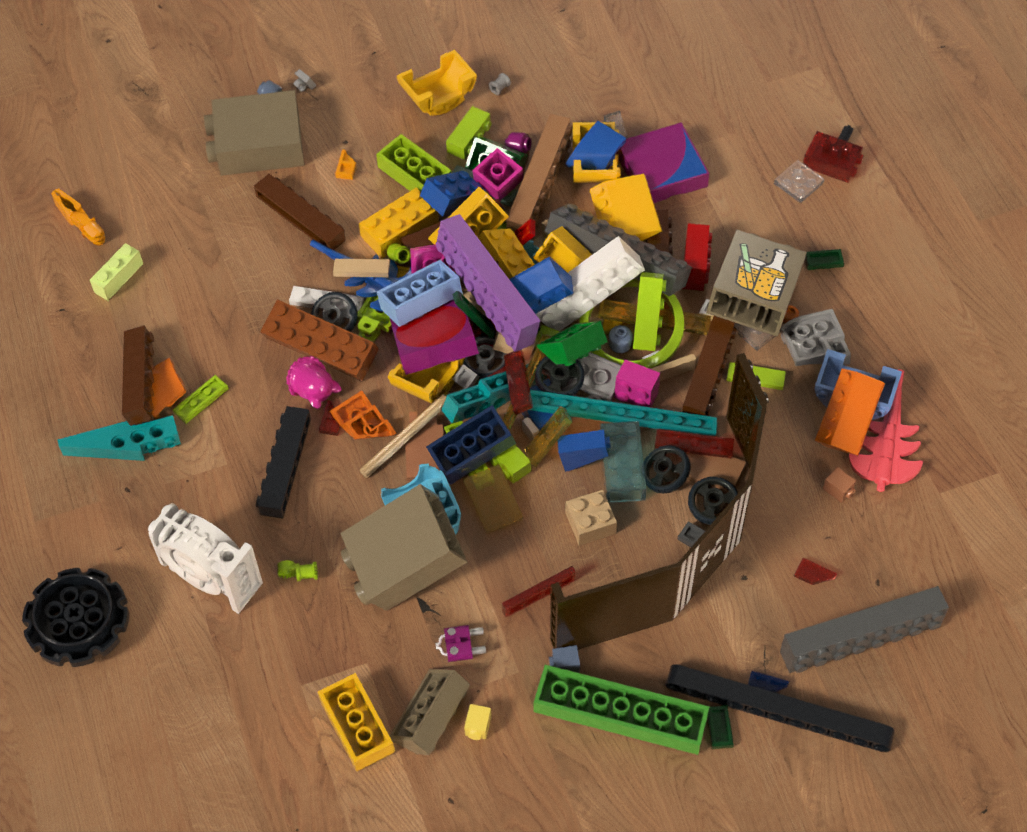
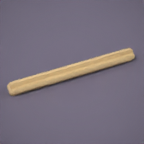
[360,394,446,478]

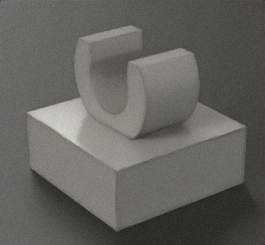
[294,69,317,92]
[452,364,480,389]

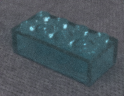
[600,421,646,503]

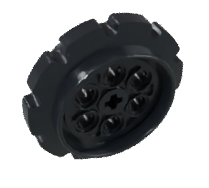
[22,568,130,667]

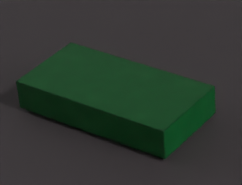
[805,249,844,270]
[707,705,734,749]

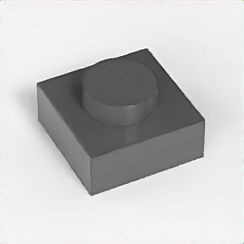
[677,521,705,547]

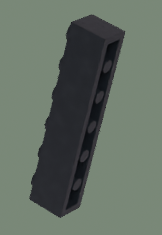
[256,406,311,519]

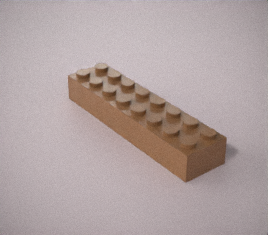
[506,114,573,241]

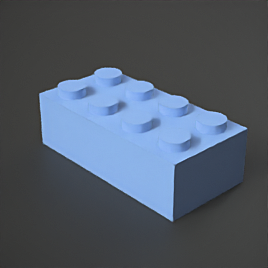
[377,260,463,327]

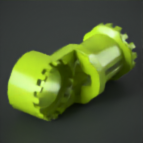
[277,560,318,581]

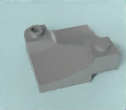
[781,309,851,366]

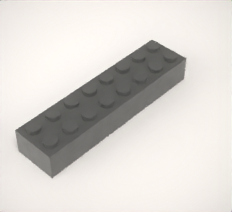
[545,204,692,296]
[780,586,949,673]

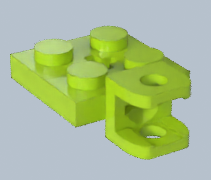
[357,296,392,342]

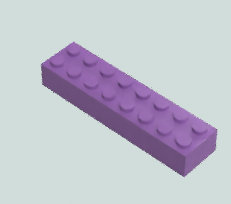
[436,214,540,352]

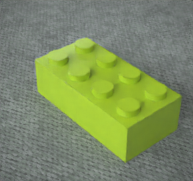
[376,134,452,192]

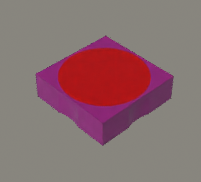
[390,299,479,375]

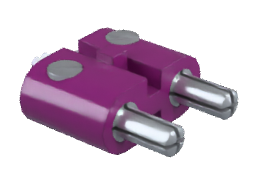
[435,625,486,662]

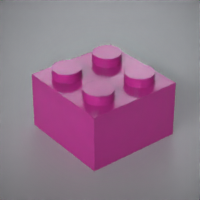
[472,148,524,202]
[614,360,660,408]

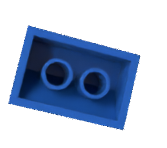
[509,257,574,314]

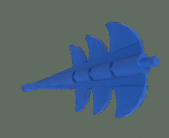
[310,239,412,312]

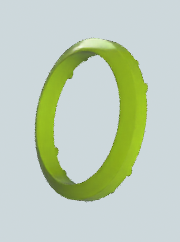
[579,278,684,369]

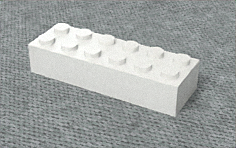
[536,236,645,331]

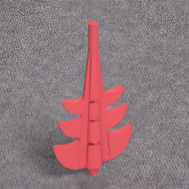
[849,369,923,492]

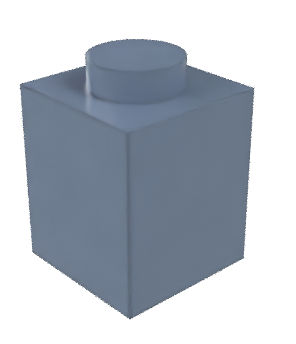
[549,646,580,673]

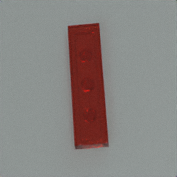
[504,350,533,415]
[654,429,734,459]
[502,566,576,617]

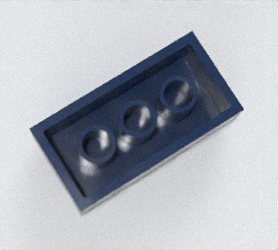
[426,405,517,485]

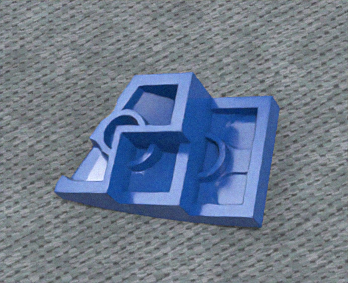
[566,121,626,170]

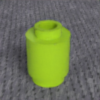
[387,243,411,264]

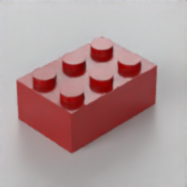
[682,223,713,291]

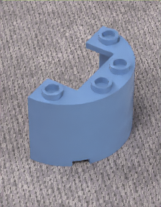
[815,349,902,420]

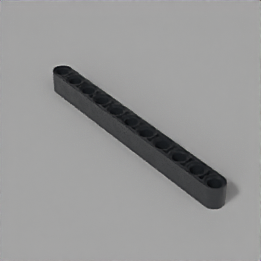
[665,664,895,752]

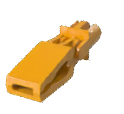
[51,188,106,246]

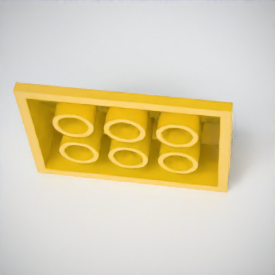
[589,174,662,241]

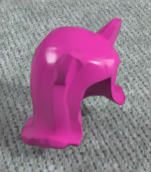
[286,356,341,409]

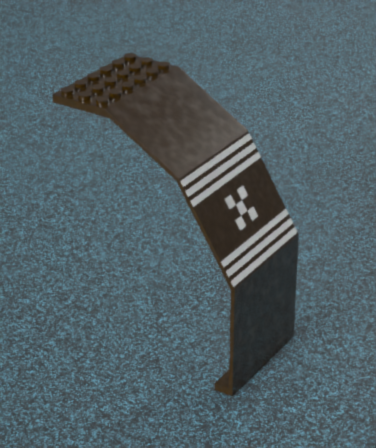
[550,353,769,650]

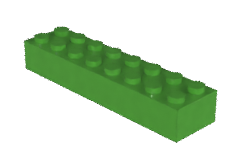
[534,665,709,755]

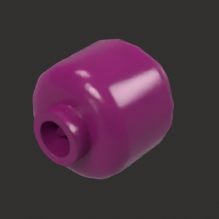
[505,132,532,154]

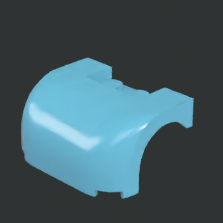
[381,463,461,535]

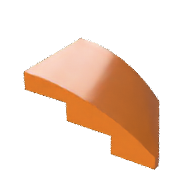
[152,357,186,420]
[330,390,397,440]

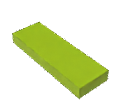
[726,362,786,390]
[172,375,229,424]

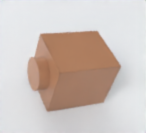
[823,467,856,503]

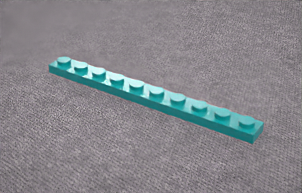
[524,389,717,438]

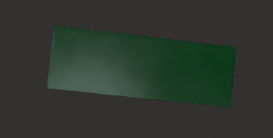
[452,290,496,338]

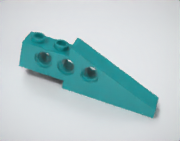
[441,361,548,424]
[57,415,181,461]

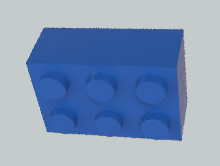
[420,170,487,217]

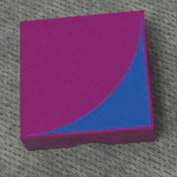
[616,122,710,203]

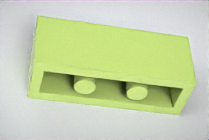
[90,243,143,301]

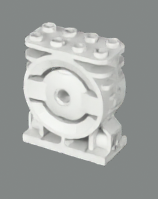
[148,503,263,614]

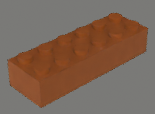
[260,299,379,382]

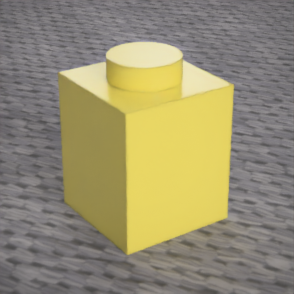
[465,704,491,740]

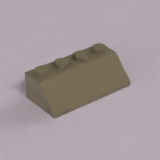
[390,669,470,755]

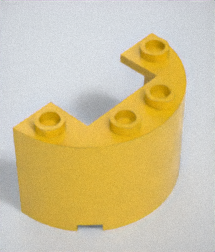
[397,50,477,116]
[573,122,620,183]
[388,358,465,404]

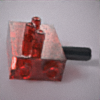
[802,125,864,183]

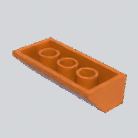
[815,368,885,456]

